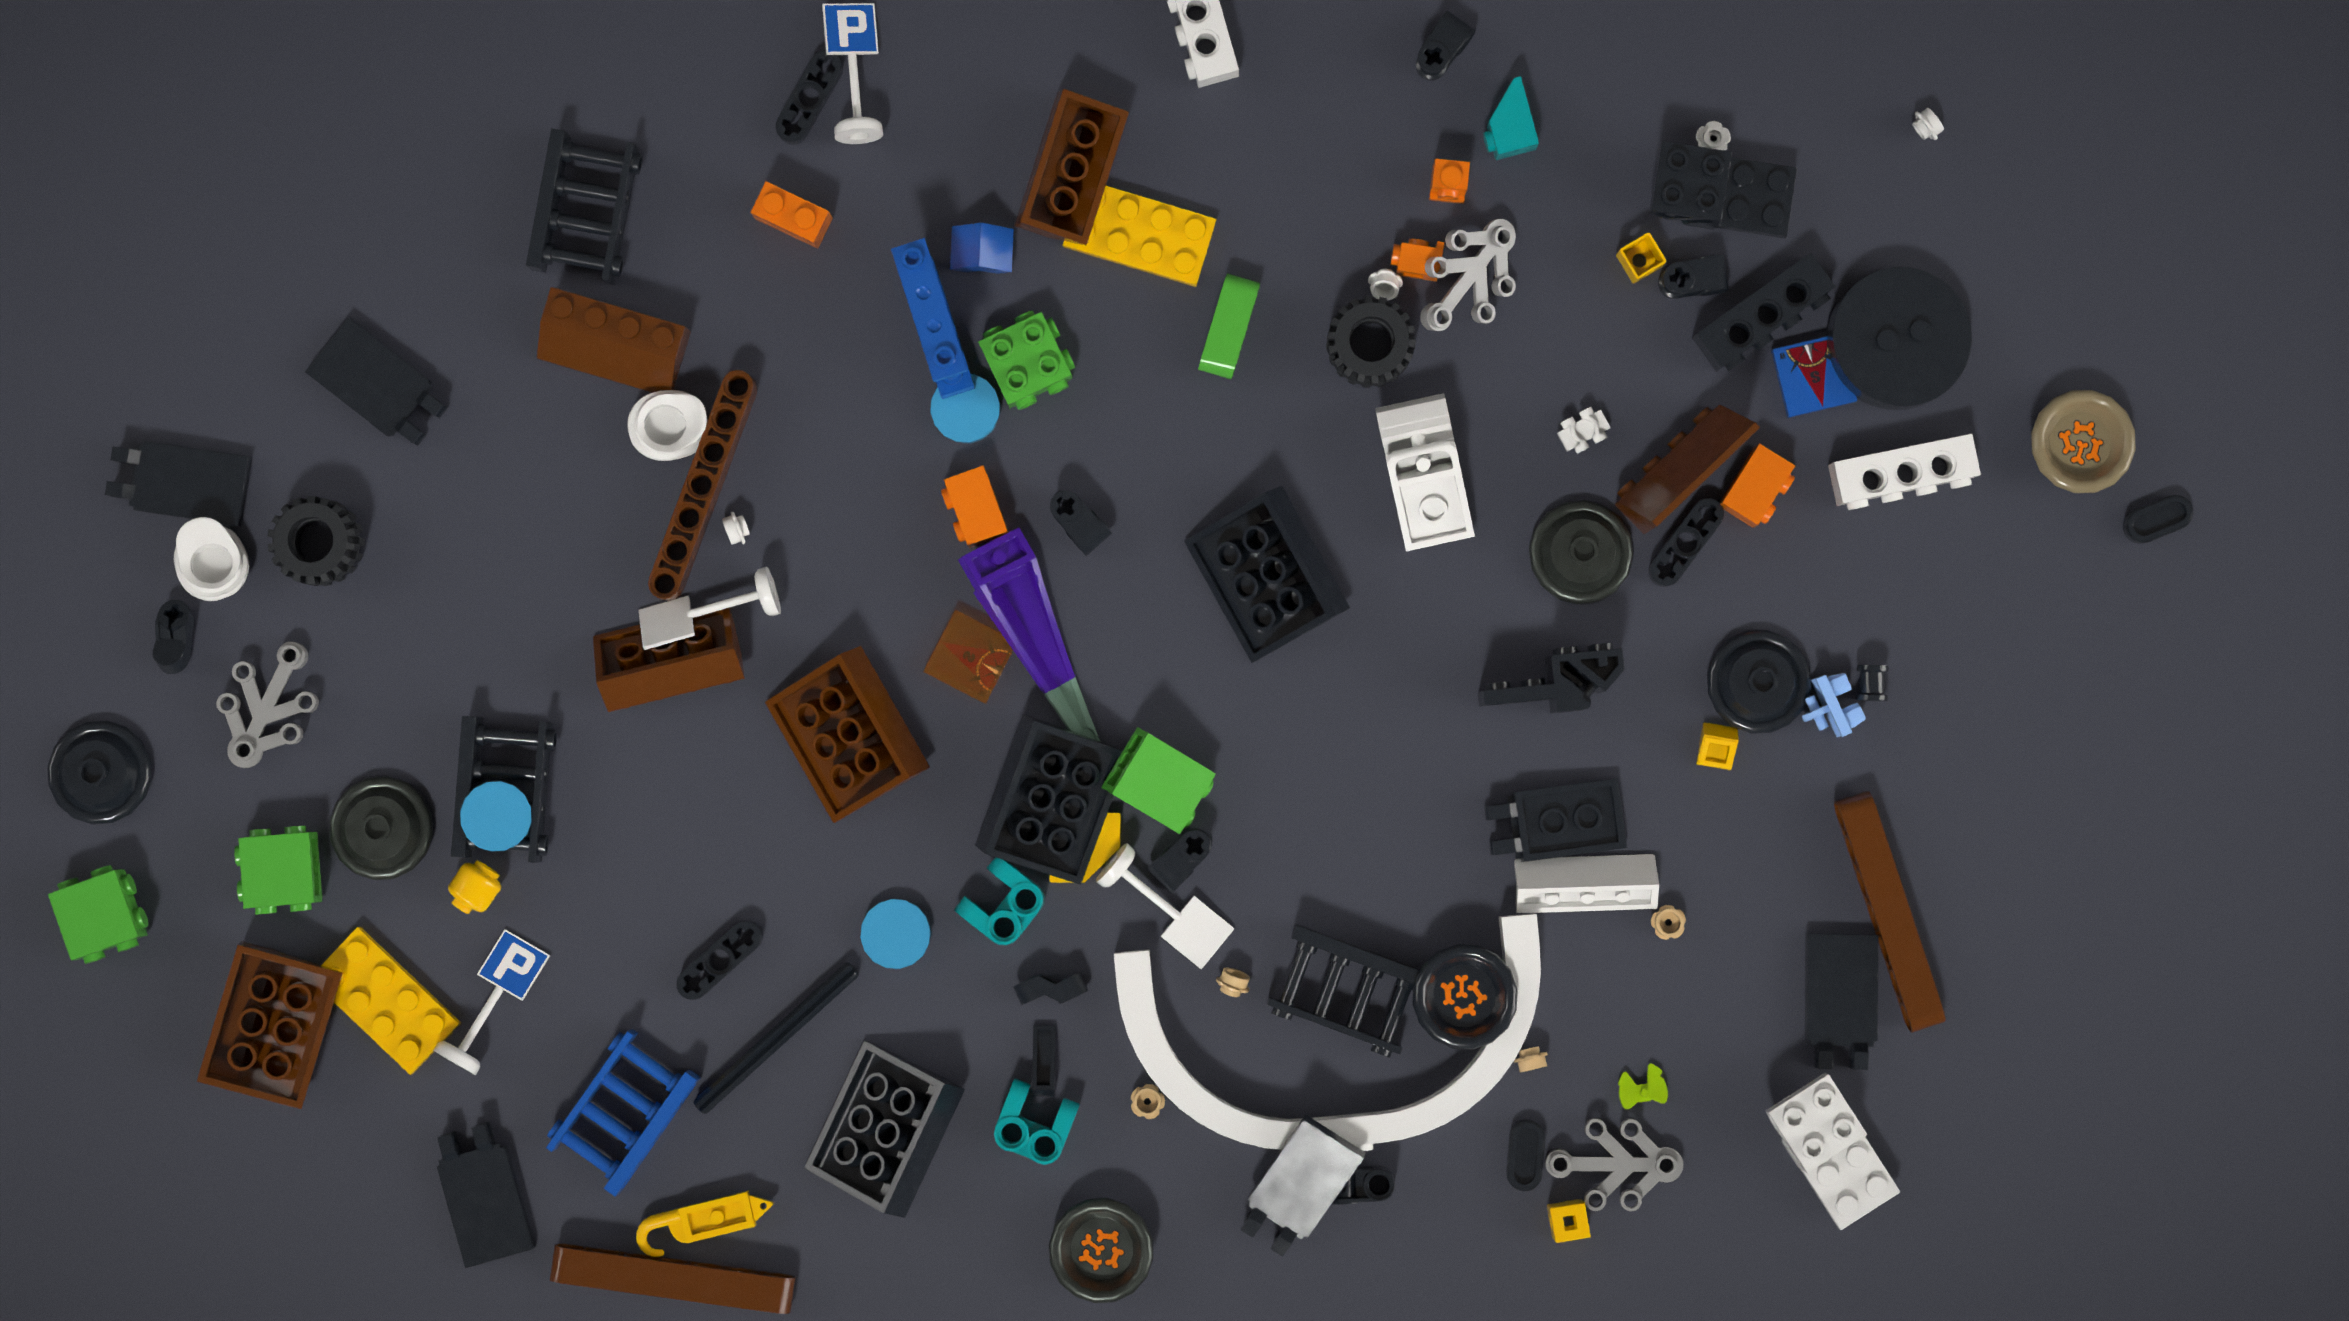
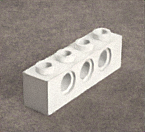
[1167,0,1239,88]
[1828,434,1981,510]

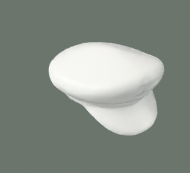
[627,390,708,461]
[174,517,249,601]

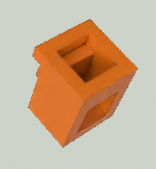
[1429,159,1470,204]
[1390,239,1444,282]

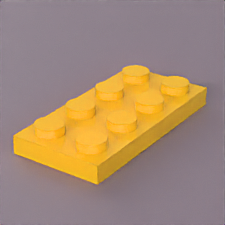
[1063,186,1216,287]
[321,927,461,1075]

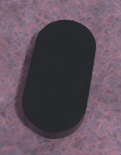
[2123,495,2193,544]
[1506,1120,1545,1191]

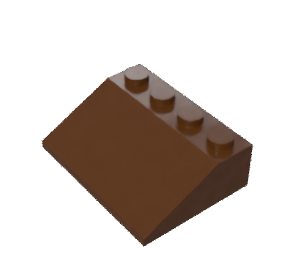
[1615,405,1760,534]
[765,646,930,823]
[196,941,342,1109]

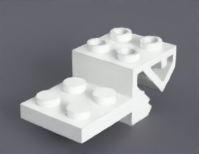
[1375,393,1475,551]
[1766,1073,1900,1230]

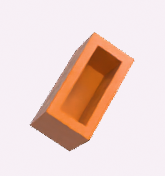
[750,181,833,249]
[1719,443,1795,528]
[941,465,1009,548]

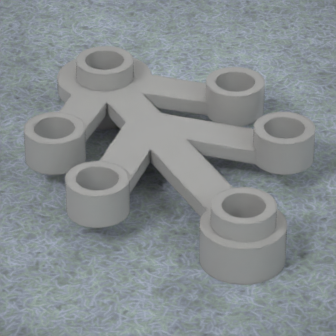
[1420,219,1516,331]
[216,642,319,768]
[1544,1118,1683,1211]

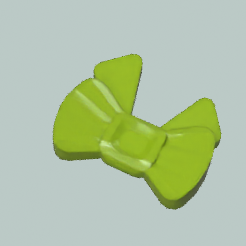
[1618,1063,1668,1110]

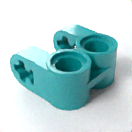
[954,857,1045,945]
[994,1078,1080,1165]

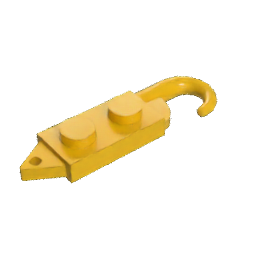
[636,1191,774,1257]

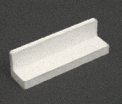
[1514,854,1659,913]

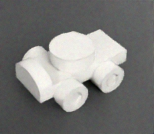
[1557,407,1611,454]

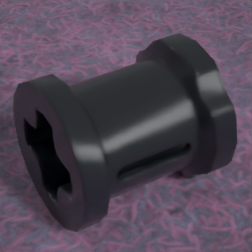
[1856,665,1889,701]

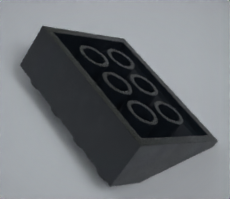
[1184,486,1350,663]
[975,714,1123,885]
[804,1040,965,1218]

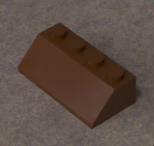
[1014,89,1129,246]
[537,287,691,393]
[593,607,745,712]

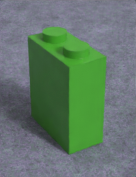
[1101,727,1216,834]

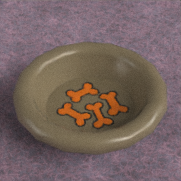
[2031,390,2136,493]

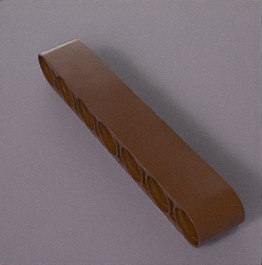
[648,370,757,601]
[1834,791,1946,1033]
[550,1244,795,1314]

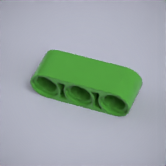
[1198,273,1261,380]

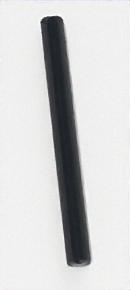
[693,962,859,1114]

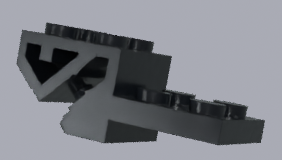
[1649,141,1797,239]
[1478,643,1625,714]

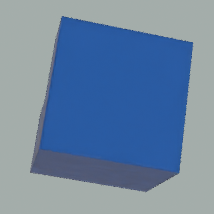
[950,223,1014,274]

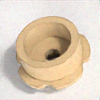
[1651,905,1686,940]
[1216,967,1250,997]
[1514,1046,1548,1073]
[1131,1084,1165,1119]

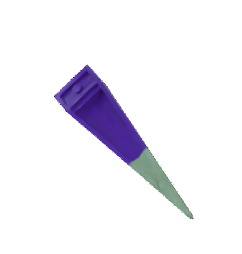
[958,527,1100,741]

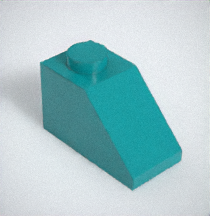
[1483,76,1539,160]

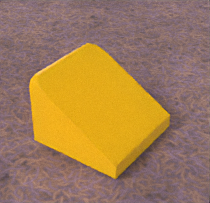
[1696,723,1739,770]

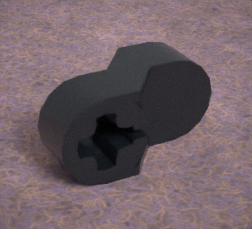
[152,600,194,674]
[1013,972,1088,1005]

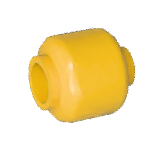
[448,860,501,914]

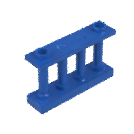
[891,238,975,399]
[546,1029,701,1196]

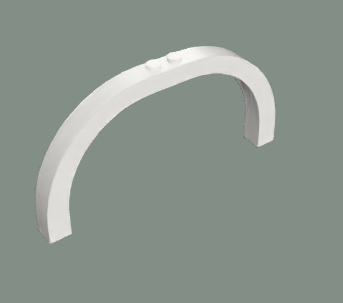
[1114,913,1541,1151]

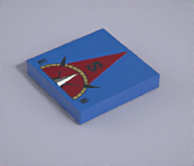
[1771,336,1857,418]

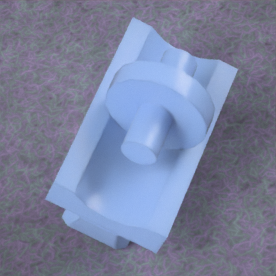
[1802,673,1866,737]

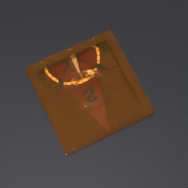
[923,610,1013,704]

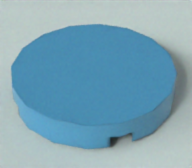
[930,374,1000,444]
[460,781,531,851]
[860,899,931,969]

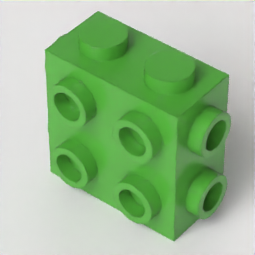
[978,310,1076,410]
[234,826,322,915]
[48,865,148,964]

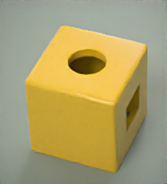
[1616,233,1667,284]
[1547,1199,1591,1243]

